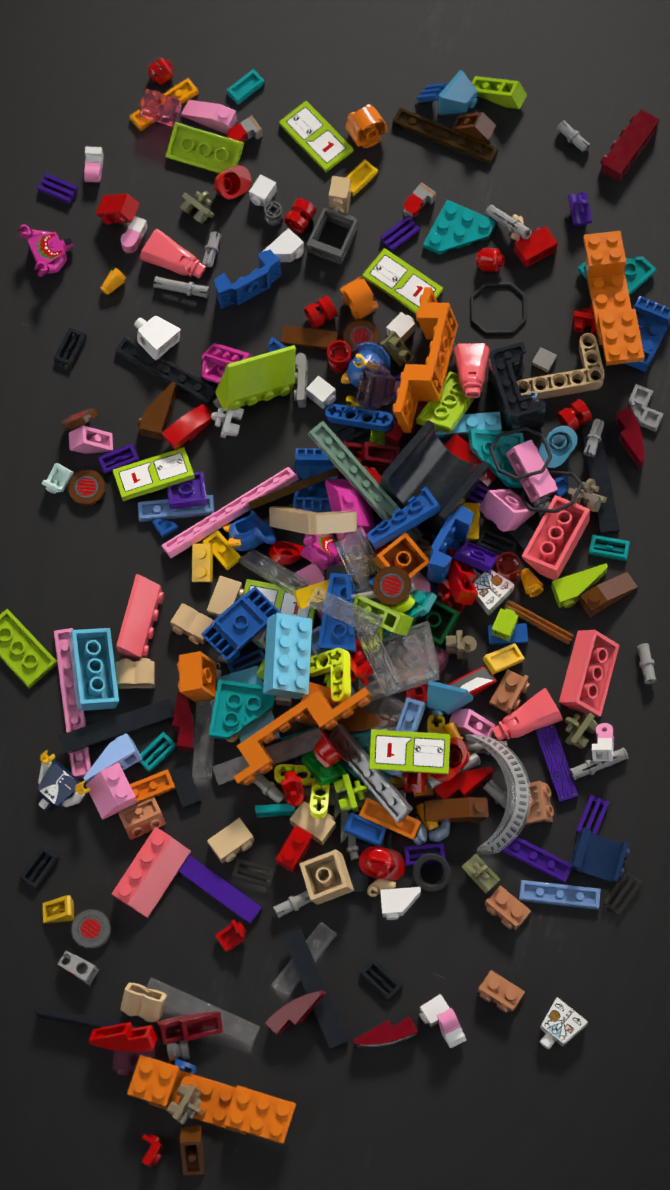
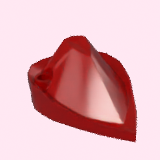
[269,541,304,567]

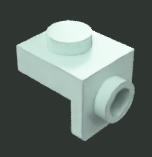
[42,463,73,494]

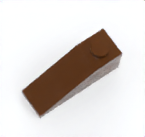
[137,382,177,440]
[579,572,638,618]
[335,707,398,734]
[423,797,488,823]

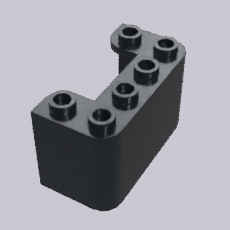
[488,342,546,433]

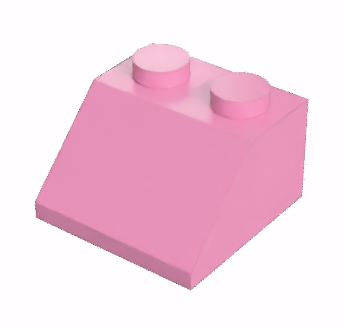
[479,489,535,532]
[86,762,138,820]

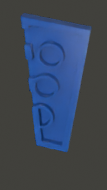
[366,486,442,549]
[317,573,356,653]

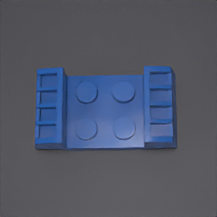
[214,250,282,309]
[625,296,670,373]
[293,448,334,513]
[426,505,473,584]
[201,586,282,663]

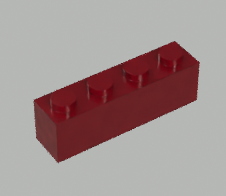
[600,109,659,182]

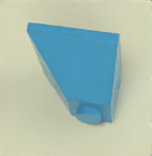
[438,70,478,115]
[427,681,473,716]

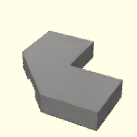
[628,384,663,432]

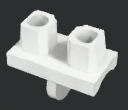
[211,408,244,438]

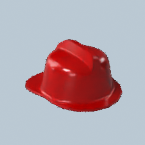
[212,165,251,200]
[314,725,347,768]
[431,738,469,782]
[359,846,406,881]

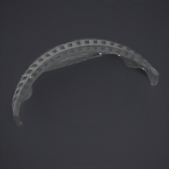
[466,734,532,855]

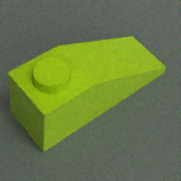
[472,76,527,109]
[551,563,608,608]
[353,594,414,636]

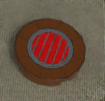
[343,320,380,354]
[61,408,98,430]
[68,469,106,507]
[373,566,412,605]

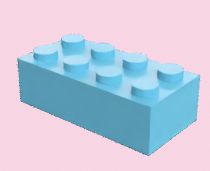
[263,613,312,699]
[69,628,119,711]

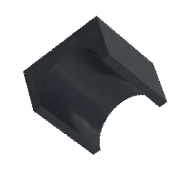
[379,420,489,536]

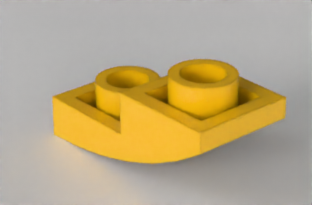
[293,579,329,610]

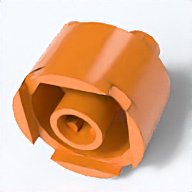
[346,104,388,148]
[339,276,379,320]

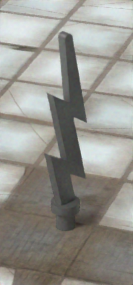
[333,781,359,860]

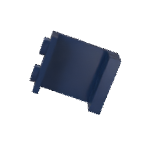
[568,828,630,883]

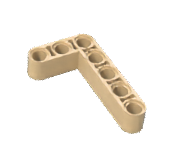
[517,333,604,400]
[269,506,357,535]

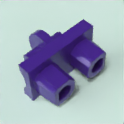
[568,192,592,227]

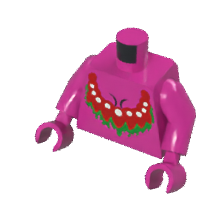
[18,224,74,277]
[299,533,347,570]

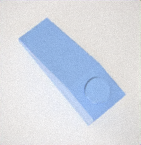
[84,733,142,783]

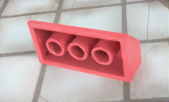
[522,495,590,580]
[116,574,164,661]
[559,630,620,717]
[112,827,191,918]

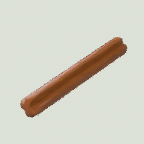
[504,600,574,645]

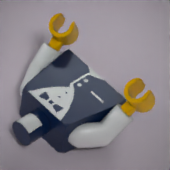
[38,750,90,811]

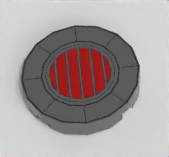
[71,909,111,949]

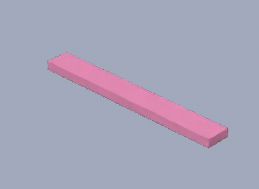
[162,467,299,558]
[54,628,91,779]

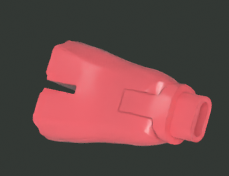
[140,229,206,279]
[453,343,489,398]
[492,688,563,741]

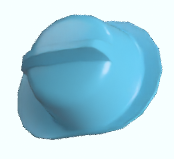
[539,426,578,468]

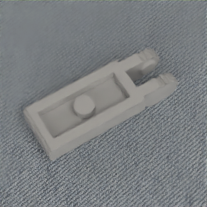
[294,353,308,408]

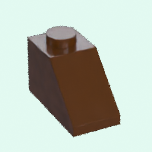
[452,112,496,141]
[180,1126,204,1175]

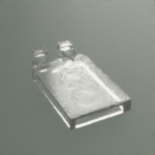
[334,527,381,603]

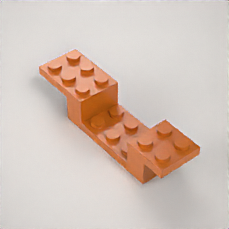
[583,231,645,366]
[393,287,458,433]
[234,687,372,786]
[127,1055,296,1144]

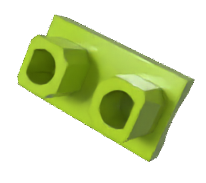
[333,774,368,813]

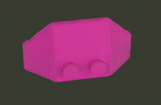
[202,343,252,384]
[325,479,375,552]

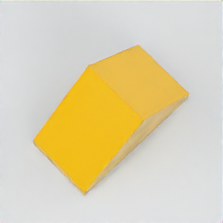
[43,895,74,923]

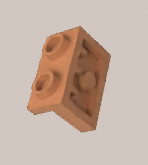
[489,669,530,714]
[523,781,554,825]
[118,796,166,840]
[485,886,531,930]
[478,970,525,1013]

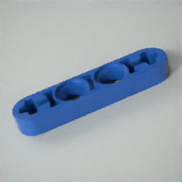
[325,404,395,432]

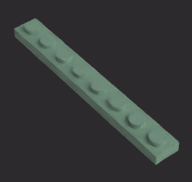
[308,421,424,543]

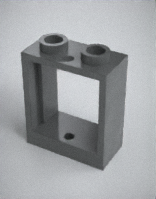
[307,208,358,265]

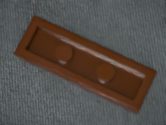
[281,325,338,350]

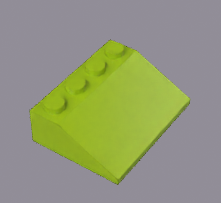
[215,345,296,411]

